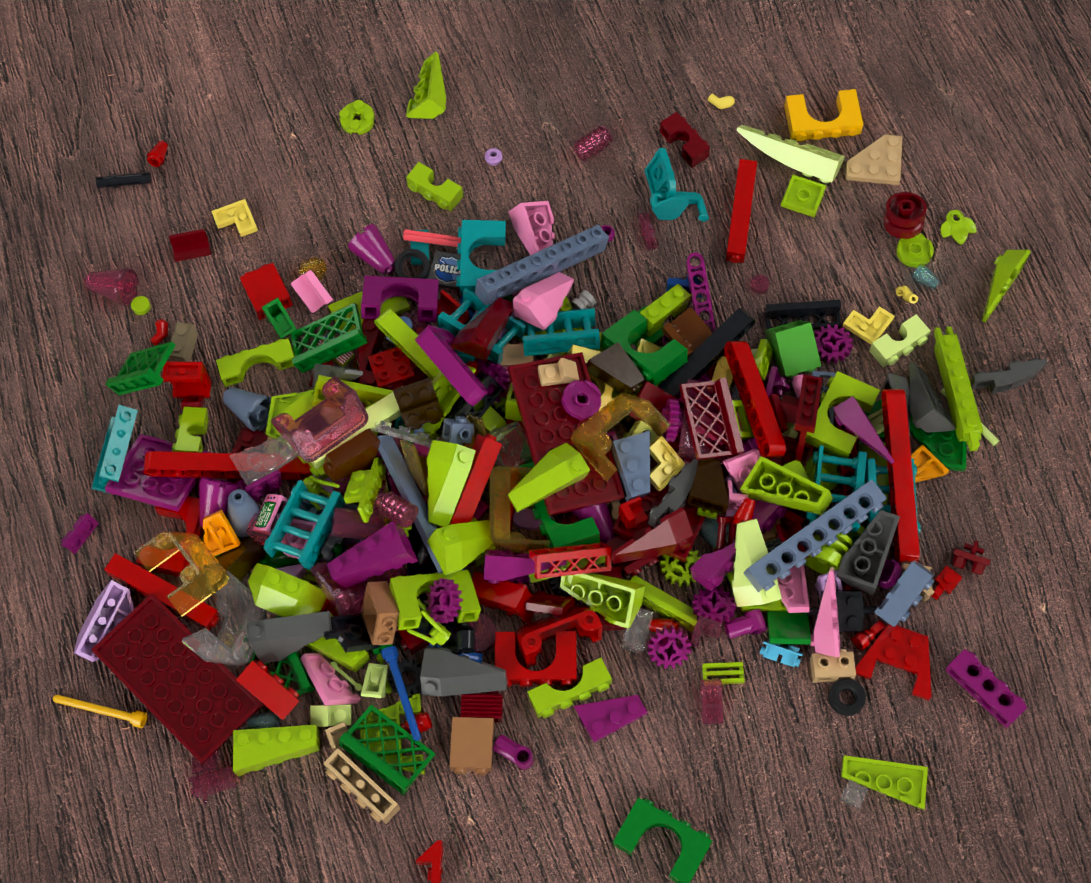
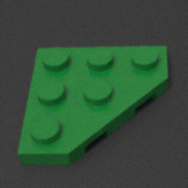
[910,414,967,472]

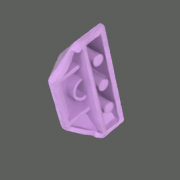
[74,580,134,662]

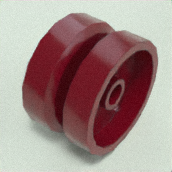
[884,192,927,239]

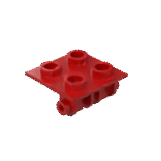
[368,347,415,388]

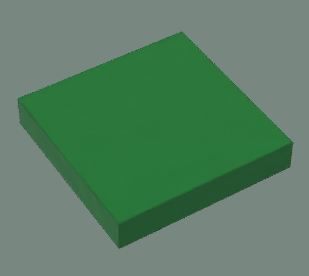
[767,611,811,645]

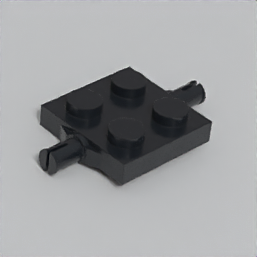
[807,590,877,632]
[324,614,380,653]

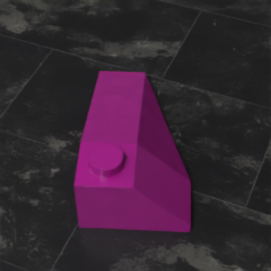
[833,396,895,464]
[483,549,566,584]

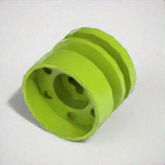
[805,528,853,574]

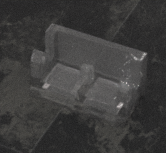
[620,608,654,653]

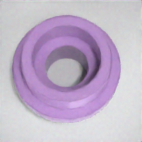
[485,148,502,166]

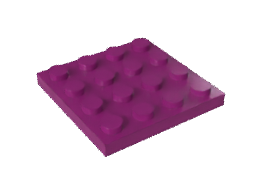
[105,434,211,512]

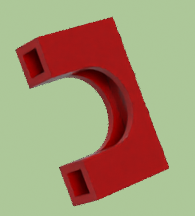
[136,496,204,578]
[495,631,577,687]

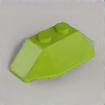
[248,563,329,617]

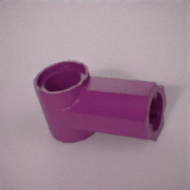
[724,609,768,639]
[493,734,534,770]

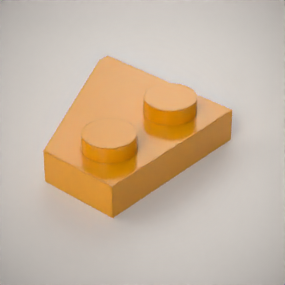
[911,445,949,483]
[203,510,241,560]

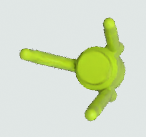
[303,475,340,511]
[407,599,451,646]

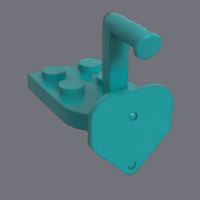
[644,148,709,222]

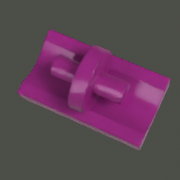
[762,367,790,397]

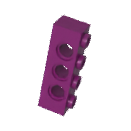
[945,649,1028,729]

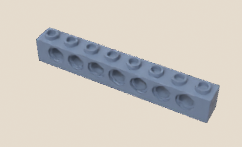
[475,224,609,306]
[743,480,887,592]

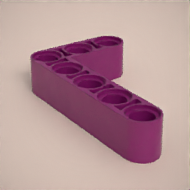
[661,252,716,347]
[415,325,488,406]

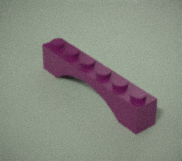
[690,500,787,591]

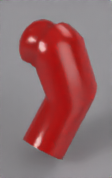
[149,319,168,346]

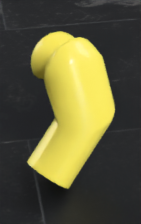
[708,93,735,109]
[896,285,918,304]

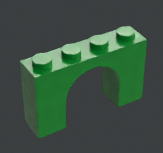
[601,310,688,386]
[532,499,600,548]
[613,797,713,883]

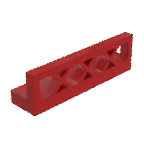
[529,542,612,579]

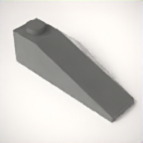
[910,362,956,433]
[420,647,508,696]

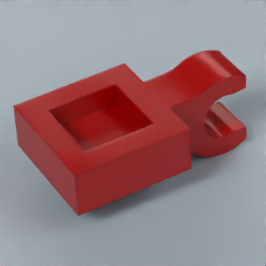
[931,565,963,601]

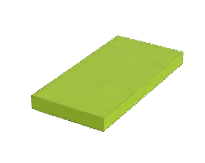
[328,291,410,332]

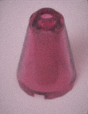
[85,268,139,305]

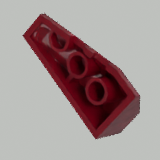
[451,297,514,361]

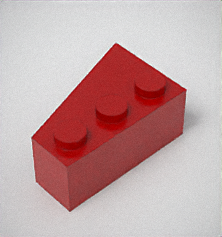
[472,571,534,624]

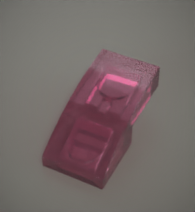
[700,679,724,724]

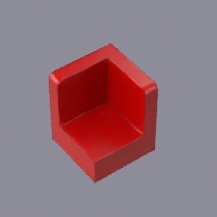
[618,496,648,530]

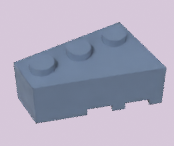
[610,431,650,502]
[874,560,935,627]

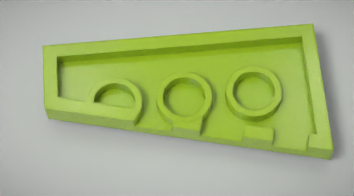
[841,755,928,810]

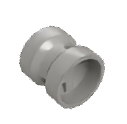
[570,290,596,310]

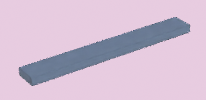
[377,435,443,574]

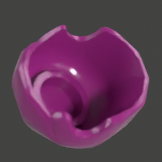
[877,559,903,588]

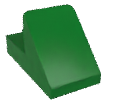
[262,297,297,339]

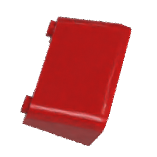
[516,605,602,668]

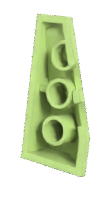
[732,519,782,607]

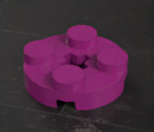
[561,380,601,421]

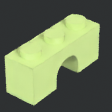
[869,314,930,368]

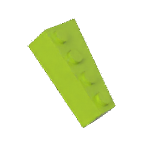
[740,456,833,515]

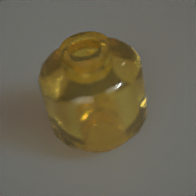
[299,256,327,280]

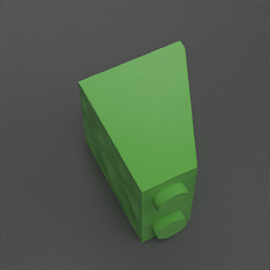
[765,320,821,378]

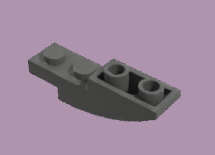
[970,358,1047,394]
[648,459,698,528]

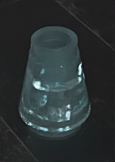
[912,264,940,289]
[247,711,280,729]

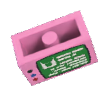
[252,494,289,538]

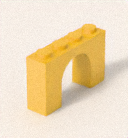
[784,89,863,141]

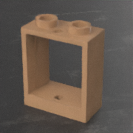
[361,581,399,645]

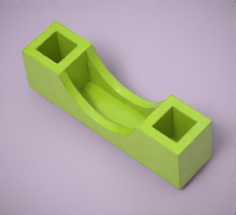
[216,338,294,387]
[527,658,612,718]

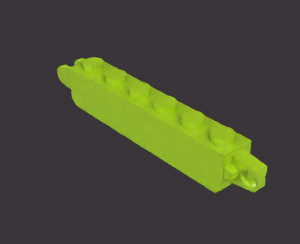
[934,326,983,451]

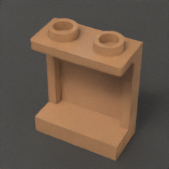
[449,717,495,775]

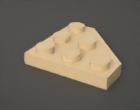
[845,135,902,185]

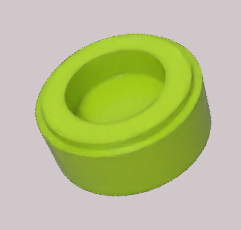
[131,296,151,315]

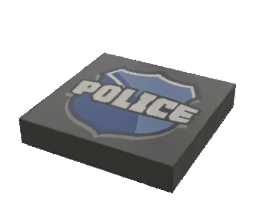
[428,250,471,291]

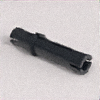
[96,172,152,188]

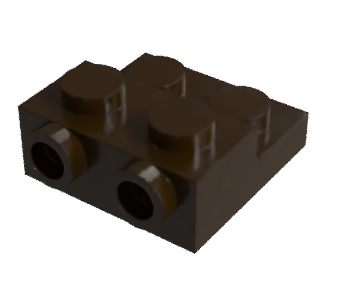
[393,378,444,430]

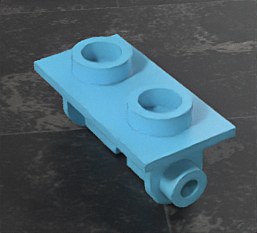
[760,639,803,667]

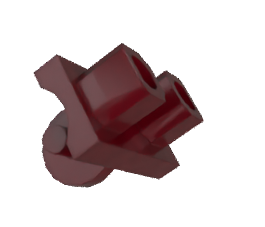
[952,540,991,575]

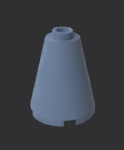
[223,387,271,432]
[227,489,261,538]

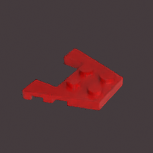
[855,624,931,701]

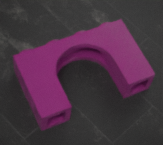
[361,276,439,322]

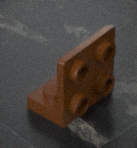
[661,307,713,357]

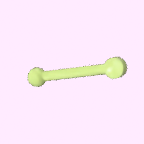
[330,661,363,691]

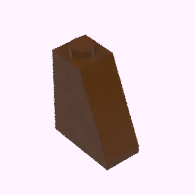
[323,428,380,481]

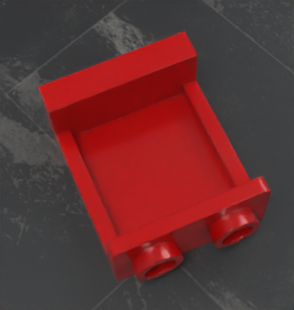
[239,262,293,320]
[162,361,212,399]

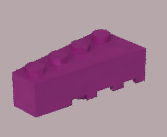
[327,521,418,588]

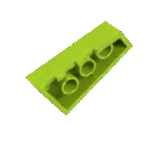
[233,725,320,777]

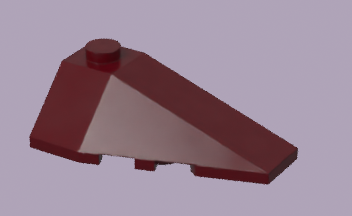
[611,507,693,564]

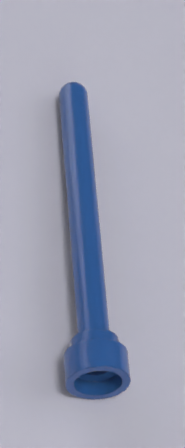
[381,646,421,741]

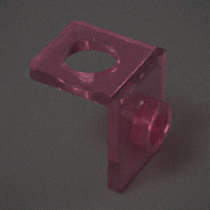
[246,513,270,545]

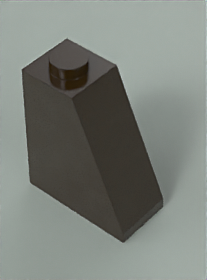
[586,342,645,395]
[687,458,729,515]
[203,537,267,585]

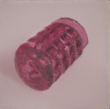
[574,125,613,162]
[374,491,419,528]

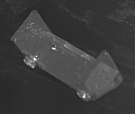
[182,571,267,666]

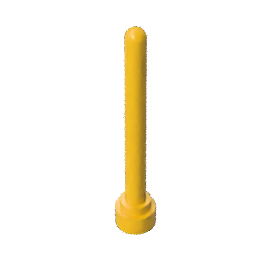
[53,695,147,729]

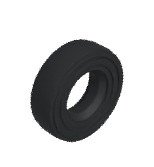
[828,678,866,716]

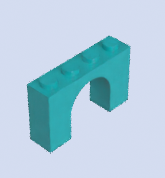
[456,220,506,294]

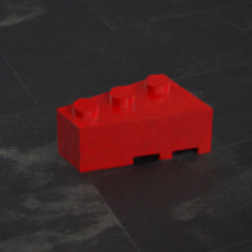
[236,660,301,720]

